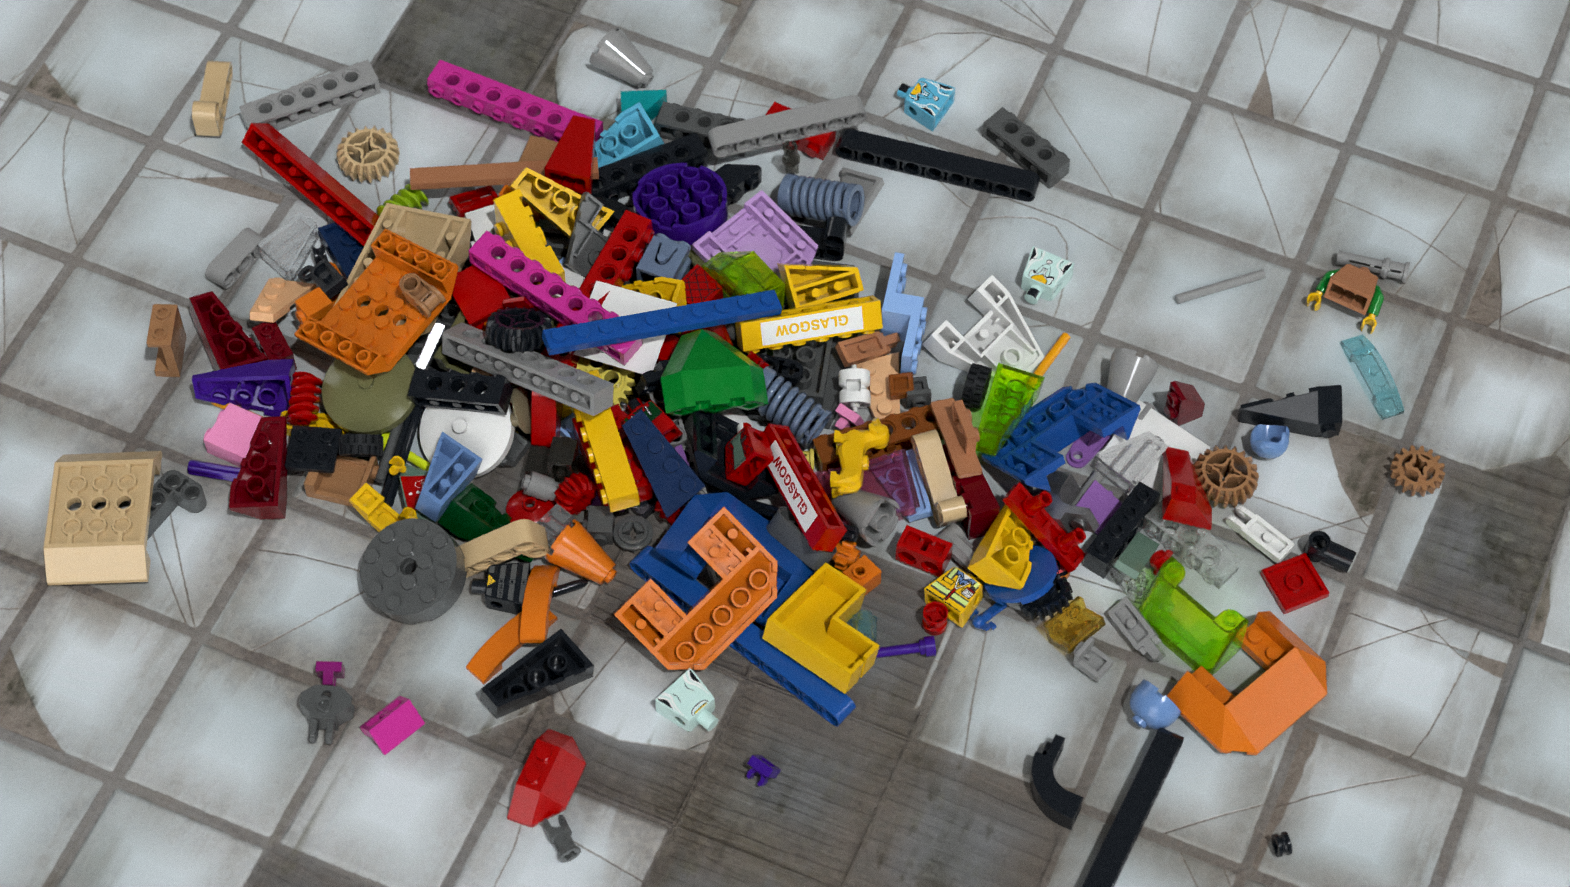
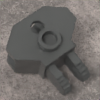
[299,684,355,744]

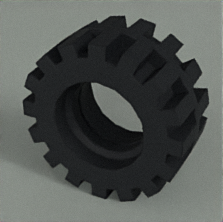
[961,363,992,410]
[338,434,383,457]

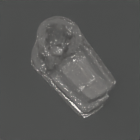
[1110,555,1152,604]

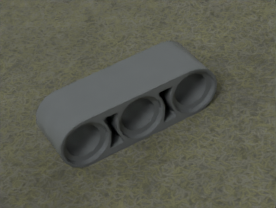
[766,506,837,571]

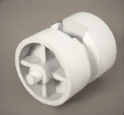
[839,364,871,413]

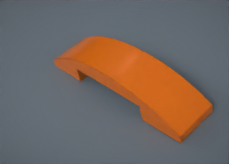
[520,565,560,643]
[466,610,558,684]

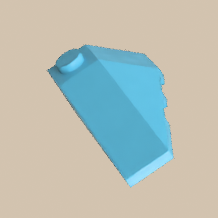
[594,102,664,168]

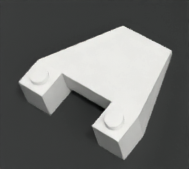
[922,275,1045,389]

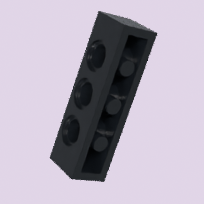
[407,368,514,415]
[1083,481,1160,579]

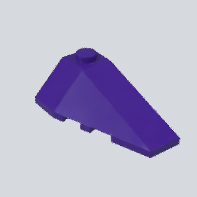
[192,359,296,417]

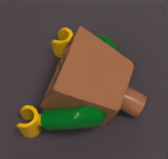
[1307,264,1384,334]

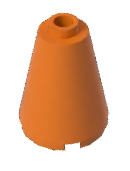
[545,519,617,585]

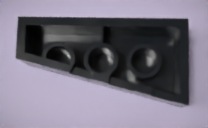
[480,628,594,719]

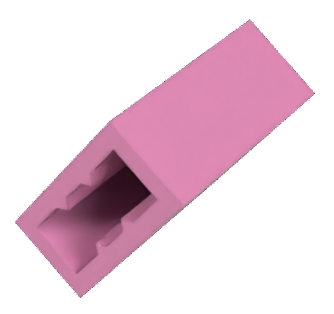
[204,403,261,468]

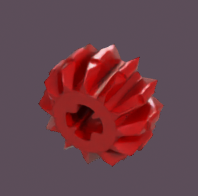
[554,472,597,515]

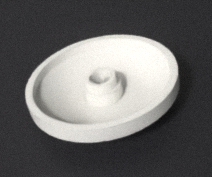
[419,387,515,478]

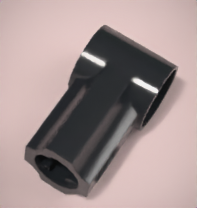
[1304,531,1357,573]

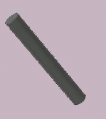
[375,421,404,483]

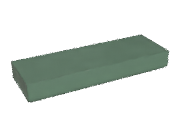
[1114,531,1160,580]

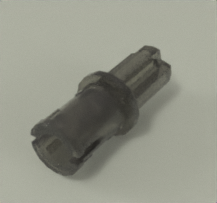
[782,140,801,174]

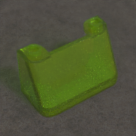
[1138,556,1249,675]

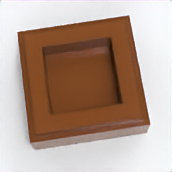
[888,372,914,400]

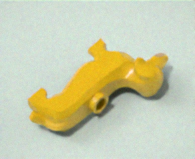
[830,417,890,498]

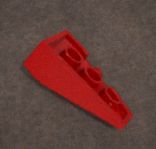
[1162,446,1212,530]

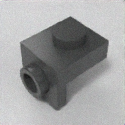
[905,376,932,408]
[499,429,531,467]

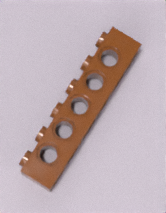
[812,400,943,476]

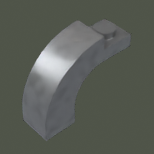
[1040,471,1099,533]

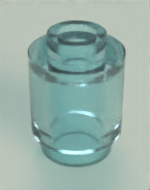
[852,610,877,642]

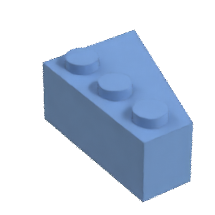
[415,432,483,522]

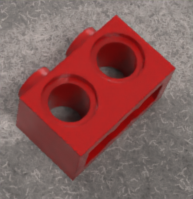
[895,525,953,577]

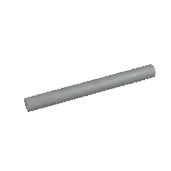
[1175,269,1266,304]

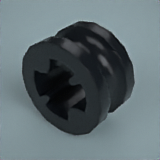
[312,245,328,264]
[1271,831,1292,857]

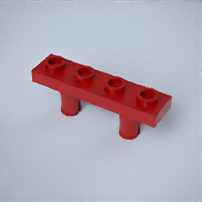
[1002,482,1086,573]

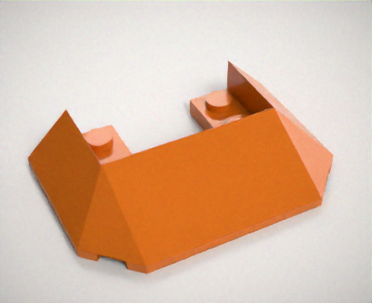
[614,506,778,670]
[1167,611,1327,755]

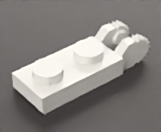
[1225,505,1295,563]

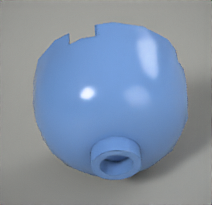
[1129,679,1181,730]

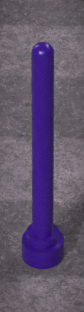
[876,635,936,658]

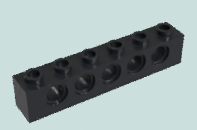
[576,132,708,201]

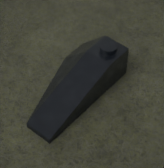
[1237,385,1342,438]

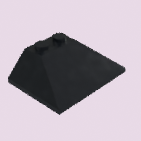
[693,410,779,500]

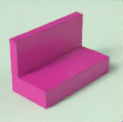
[360,695,425,755]

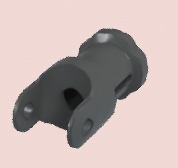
[543,815,581,862]

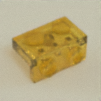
[1044,596,1106,655]

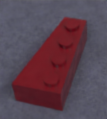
[189,291,268,371]
[942,444,1000,540]

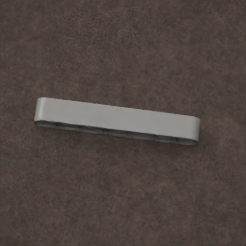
[707,95,867,158]

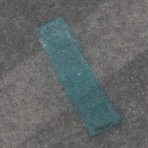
[1340,334,1404,420]

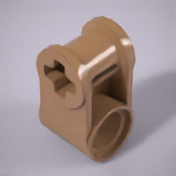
[399,273,446,318]

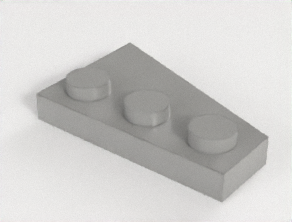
[841,167,884,235]

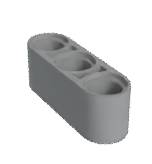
[205,228,268,289]

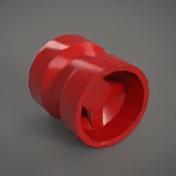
[922,601,948,636]

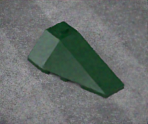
[439,483,535,563]

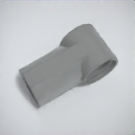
[936,523,976,572]

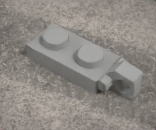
[1107,596,1166,662]

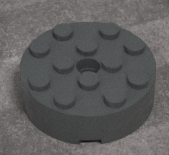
[360,518,467,624]

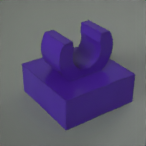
[747,755,781,786]

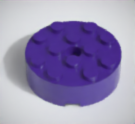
[633,163,728,246]

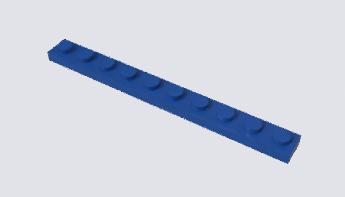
[542,290,782,355]

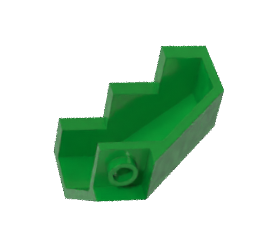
[661,329,768,417]

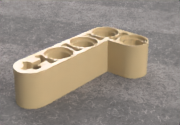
[192,61,233,137]
[911,429,967,528]
[459,519,550,578]

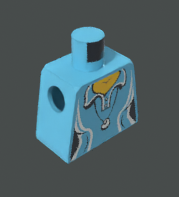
[897,78,955,132]

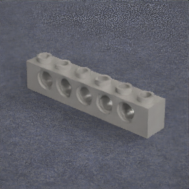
[239,60,381,131]

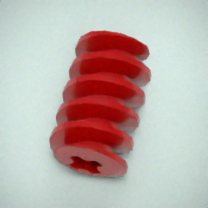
[287,371,323,426]

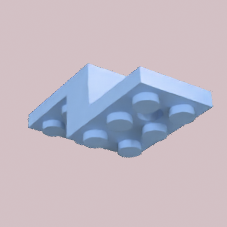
[881,252,928,375]

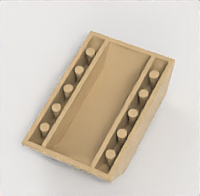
[334,203,472,335]

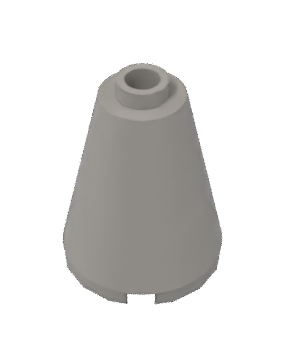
[590,27,654,88]
[1107,348,1158,403]
[831,490,900,545]

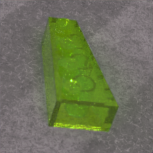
[976,363,1045,456]

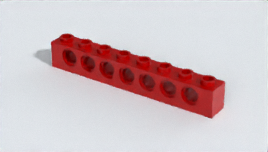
[541,210,655,368]

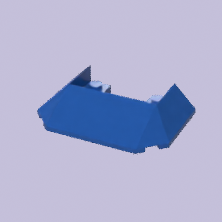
[982,383,1141,491]
[654,492,815,628]

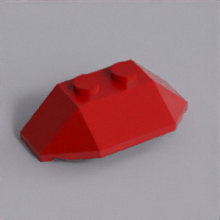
[507,729,586,828]

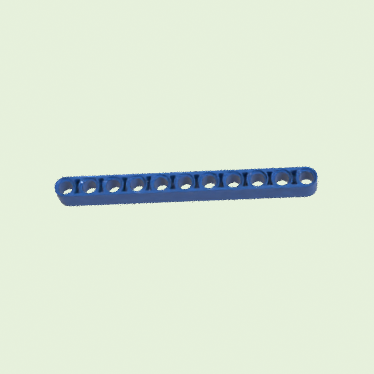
[629,545,856,726]

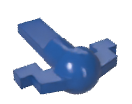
[970,603,1007,631]

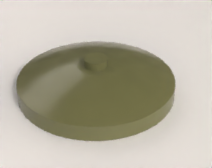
[322,354,416,435]

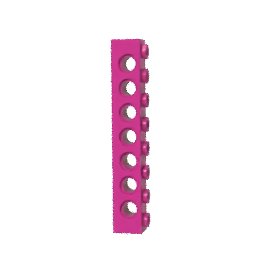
[427,60,603,143]
[468,230,642,366]

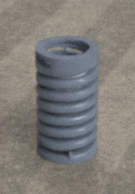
[778,173,865,226]
[753,366,832,448]

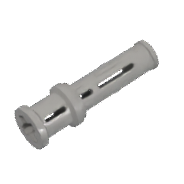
[1336,250,1410,283]

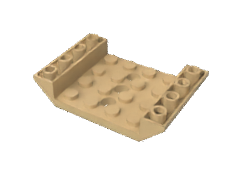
[43,451,162,585]

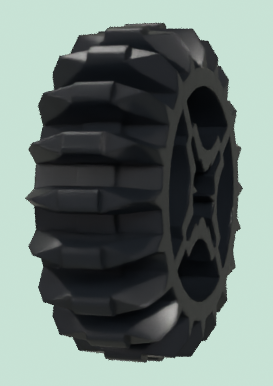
[486,306,552,353]

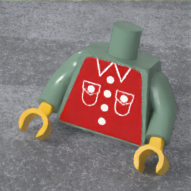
[389,456,444,523]

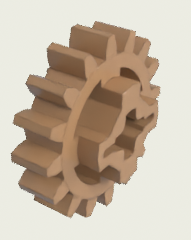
[1390,445,1445,497]

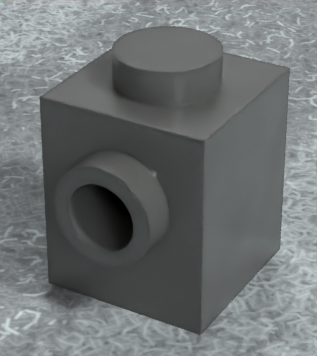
[583,505,615,546]

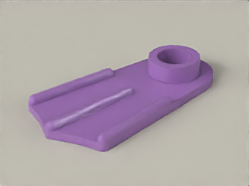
[1066,431,1112,468]

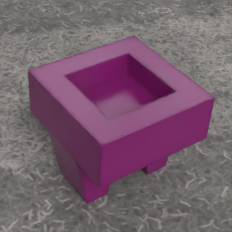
[315,661,345,686]

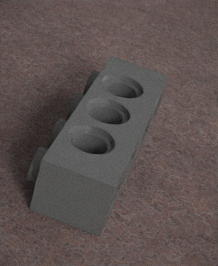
[656,102,746,157]
[982,107,1070,189]

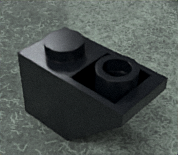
[715,164,762,206]

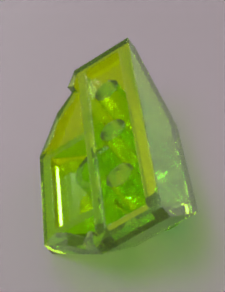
[701,251,785,310]

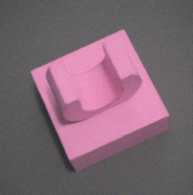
[835,403,864,431]

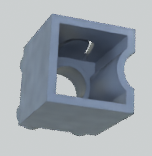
[636,233,692,282]

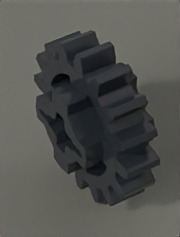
[1018,573,1073,621]

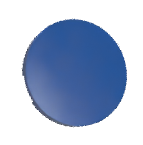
[984,546,1059,605]

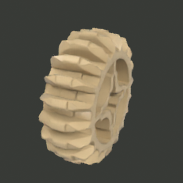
[336,125,400,184]

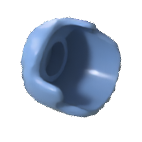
[1250,424,1290,459]

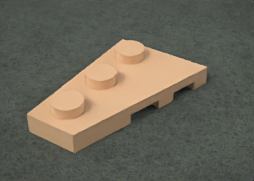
[250,277,316,323]
[856,352,900,419]

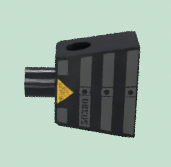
[471,562,531,615]

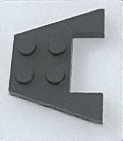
[564,192,649,279]

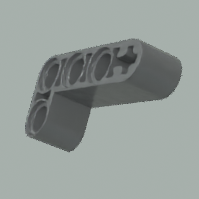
[147,470,207,540]

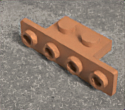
[930,398,982,479]

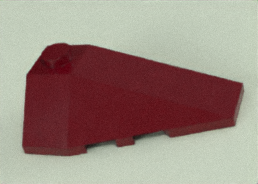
[229,416,287,520]

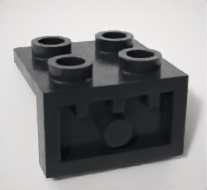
[285,425,343,473]

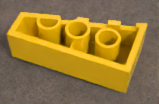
[508,167,615,239]
[493,189,566,285]

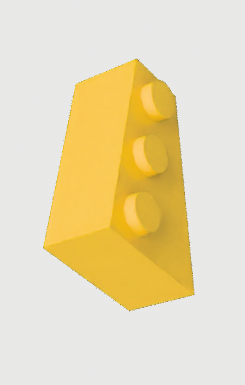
[777,263,864,309]

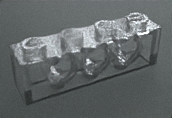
[1142,500,1241,589]

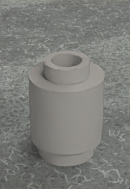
[521,471,559,502]

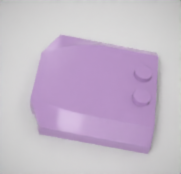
[692,190,818,296]

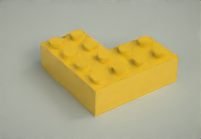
[762,562,880,694]

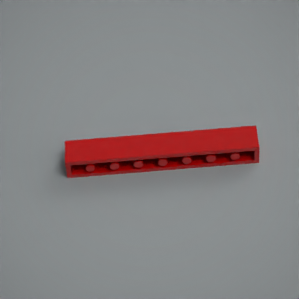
[242,123,380,246]

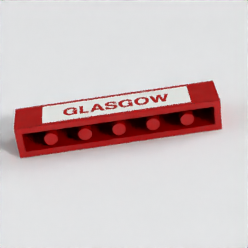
[763,424,847,552]

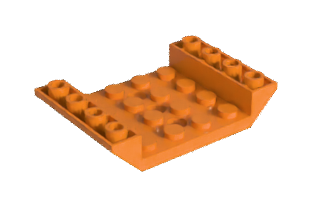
[294,228,459,375]

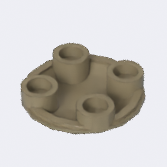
[510,386,532,434]

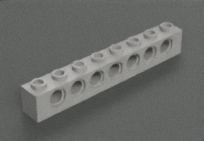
[442,322,614,416]

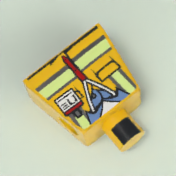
[924,567,983,628]

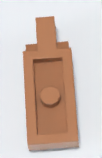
[835,331,901,367]

